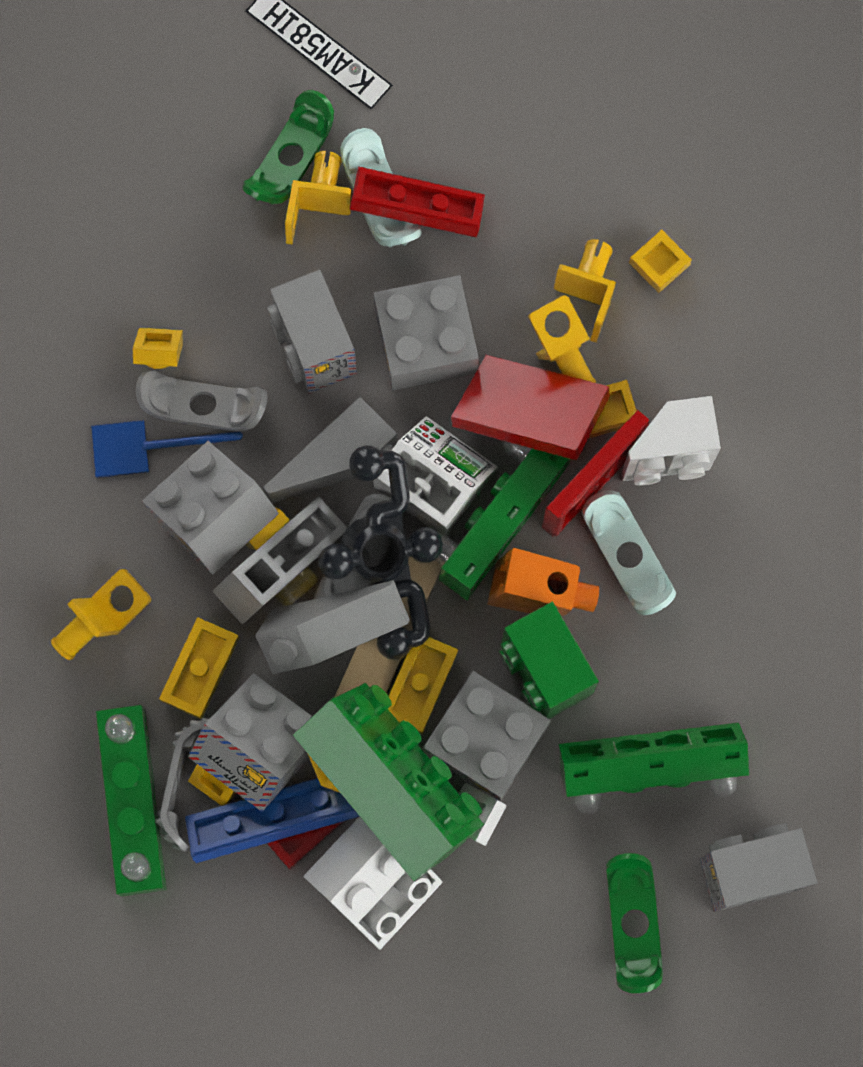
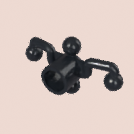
[318,445,443,660]

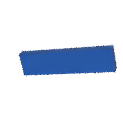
[185,778,360,863]

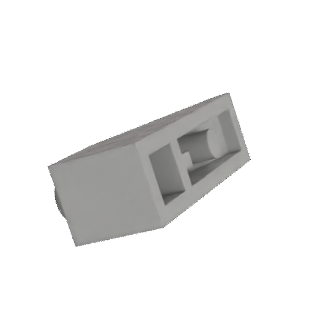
[263,397,398,503]
[212,496,347,624]
[255,580,410,674]

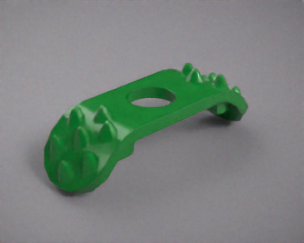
[242,90,334,205]
[606,853,663,993]

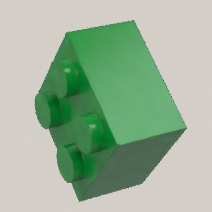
[498,601,599,719]

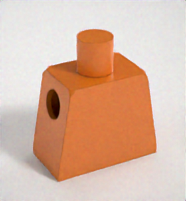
[487,548,599,617]

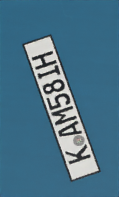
[245,0,393,110]

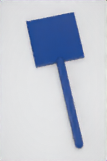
[91,420,243,478]

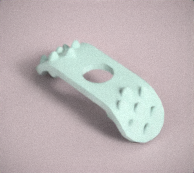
[340,128,422,248]
[582,490,676,615]

